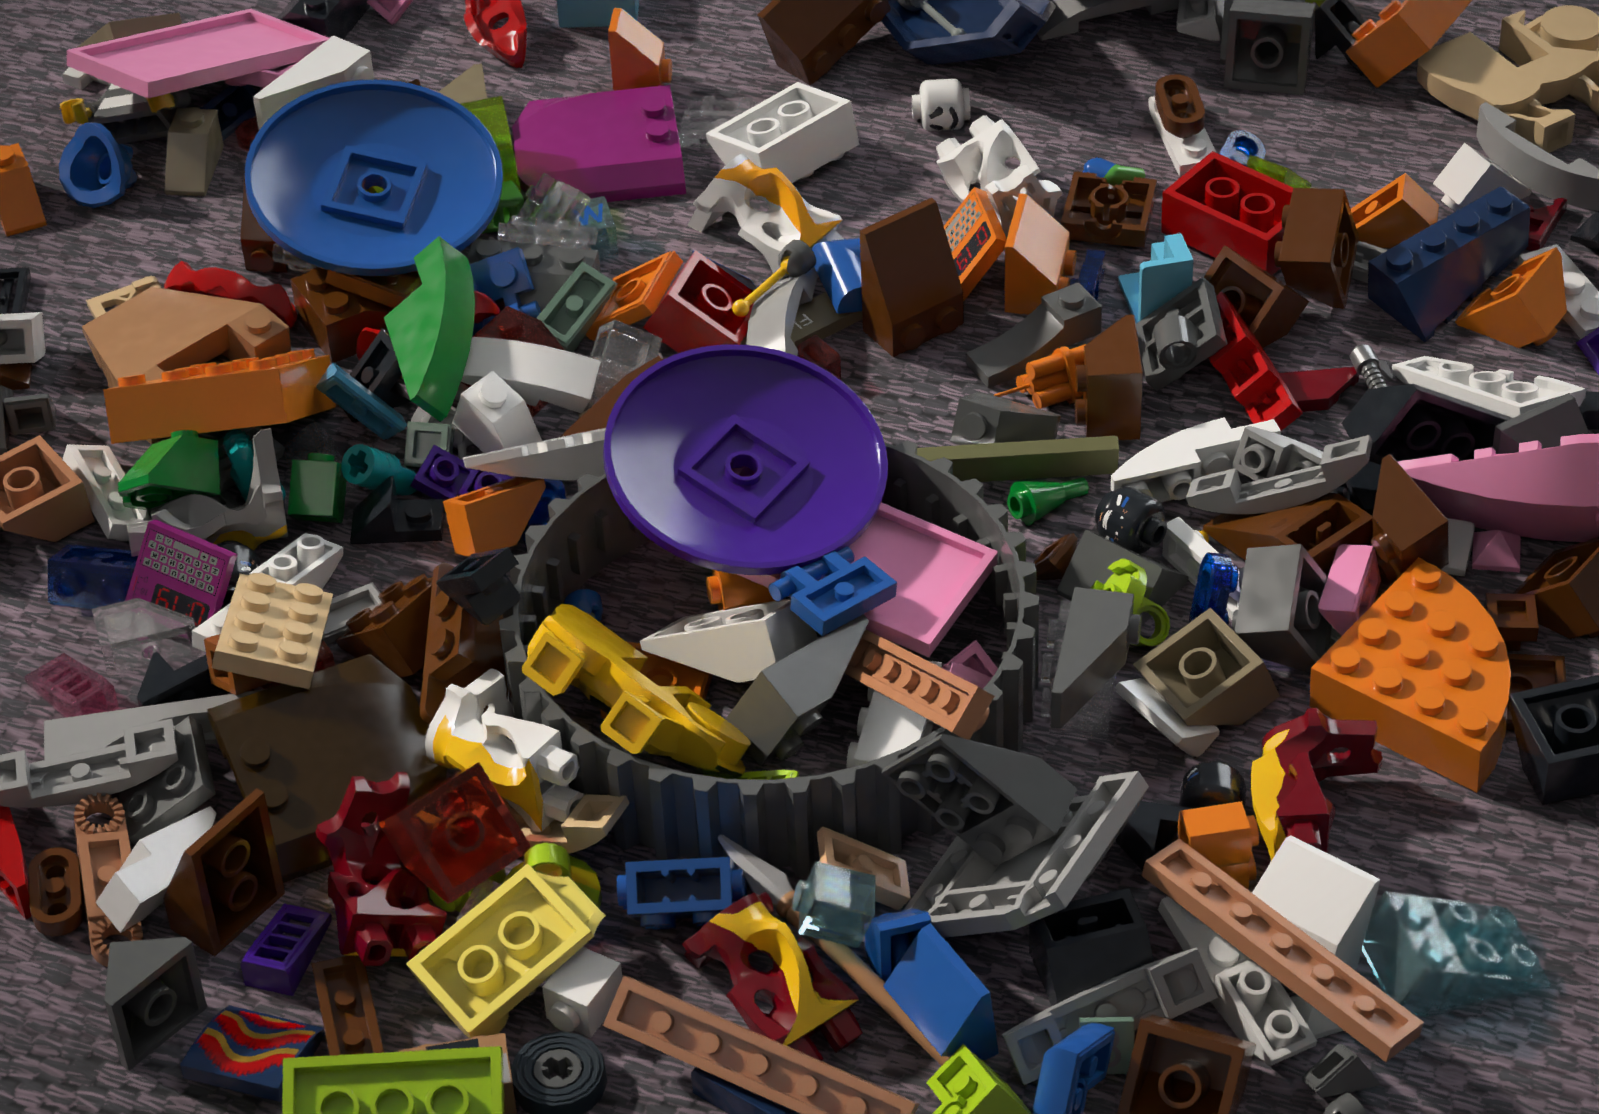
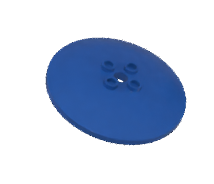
[245,80,503,276]

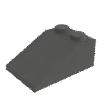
[726,614,869,766]

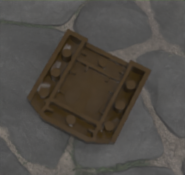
[207,654,447,883]

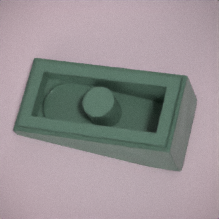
[531,261,618,352]

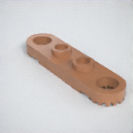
[74,793,143,967]

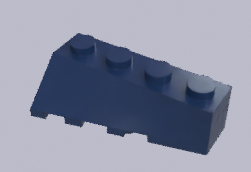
[1368,186,1530,343]

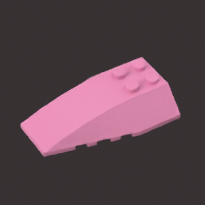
[1398,434,1599,542]

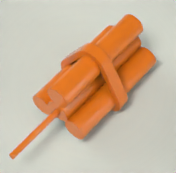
[994,344,1086,409]

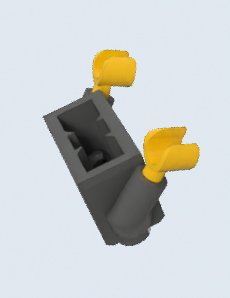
[60,83,192,144]

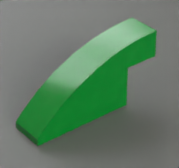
[384,236,475,422]

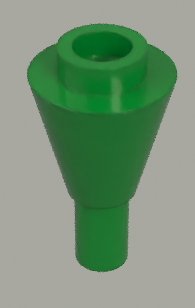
[1007,477,1089,526]

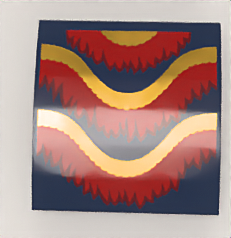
[180,1005,325,1102]

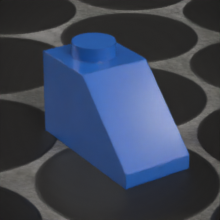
[864,908,931,982]

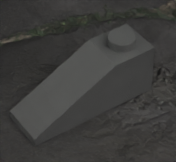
[1051,587,1142,729]

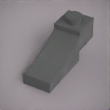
[966,282,1102,388]

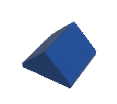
[883,923,999,1060]

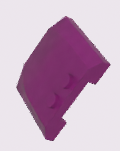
[512,85,686,209]

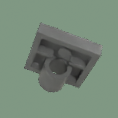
[1136,277,1227,390]
[119,716,216,845]

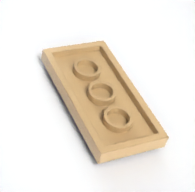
[212,573,333,689]

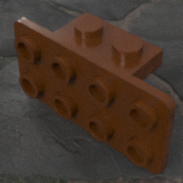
[419,562,508,724]

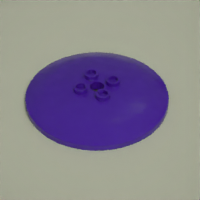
[603,344,888,575]

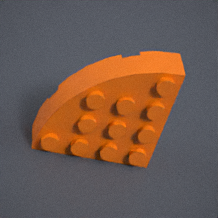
[103,349,336,444]
[1310,557,1511,793]

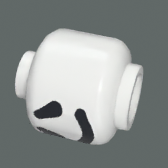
[912,78,970,131]

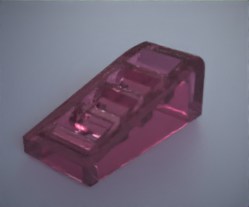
[24,653,119,718]

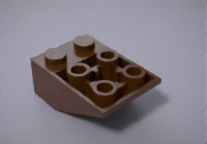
[1203,492,1373,577]

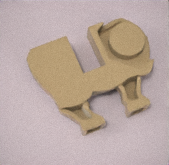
[1417,5,1599,153]

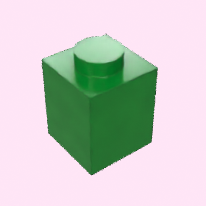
[288,453,347,523]

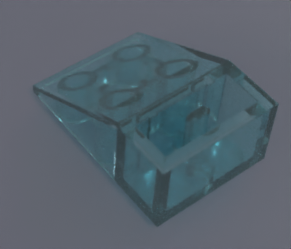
[1362,891,1551,1017]

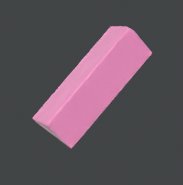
[1318,544,1381,636]

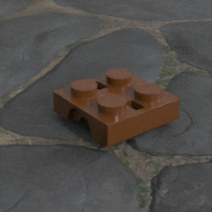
[1061,171,1157,248]

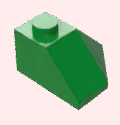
[118,430,220,511]

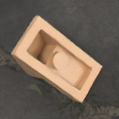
[817,826,911,915]

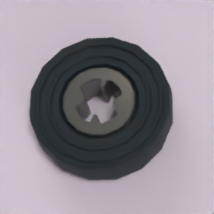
[511,1031,607,1114]

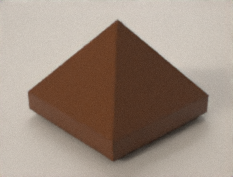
[1033,533,1078,580]

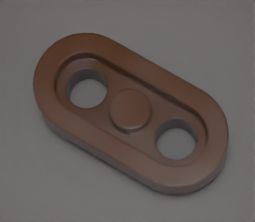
[1155,74,1205,138]
[28,847,85,937]

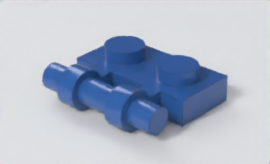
[470,247,541,338]
[768,546,897,636]

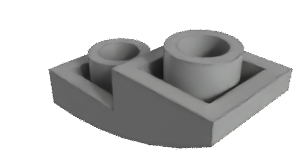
[1231,426,1323,481]

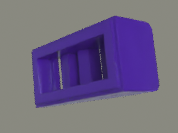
[240,904,332,996]

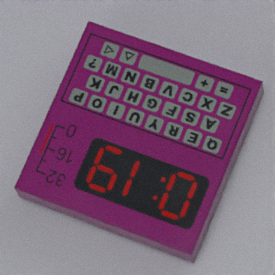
[123,519,238,637]

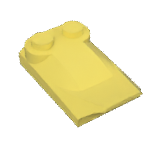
[406,863,606,1038]

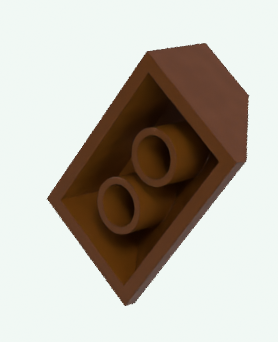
[757,0,891,85]

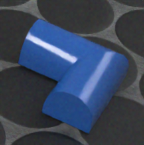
[812,238,862,314]
[1032,1023,1115,1114]

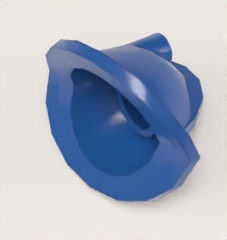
[59,122,137,208]

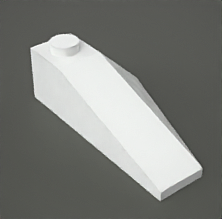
[1392,356,1586,418]

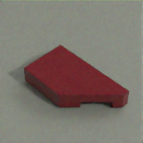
[1526,198,1567,251]
[1279,367,1359,412]

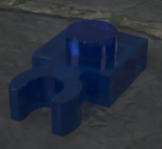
[1070,249,1105,302]

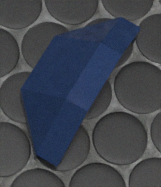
[881,0,1056,65]

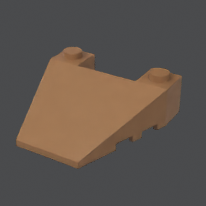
[82,287,291,444]

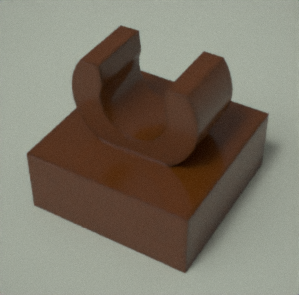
[1484,593,1539,651]

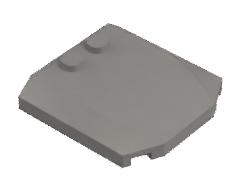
[904,771,1149,938]

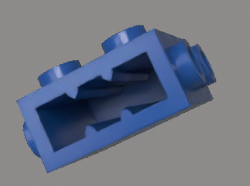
[617,857,747,930]

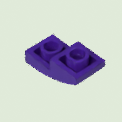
[410,445,511,501]

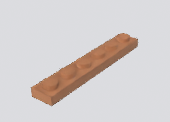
[844,629,995,740]
[1142,838,1424,1062]
[603,976,919,1114]

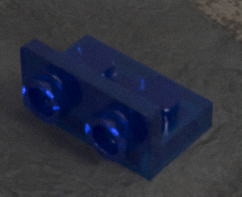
[47,544,138,613]

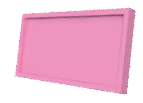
[67,9,329,98]
[732,466,998,657]

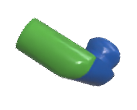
[1083,157,1145,186]

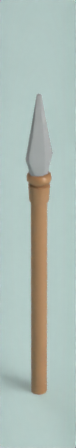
[718,835,950,1066]

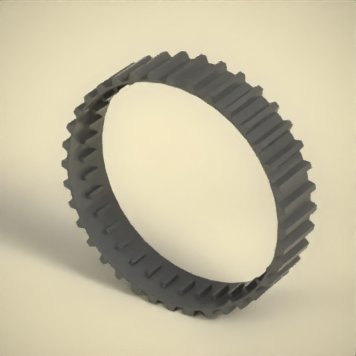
[499,440,1039,877]

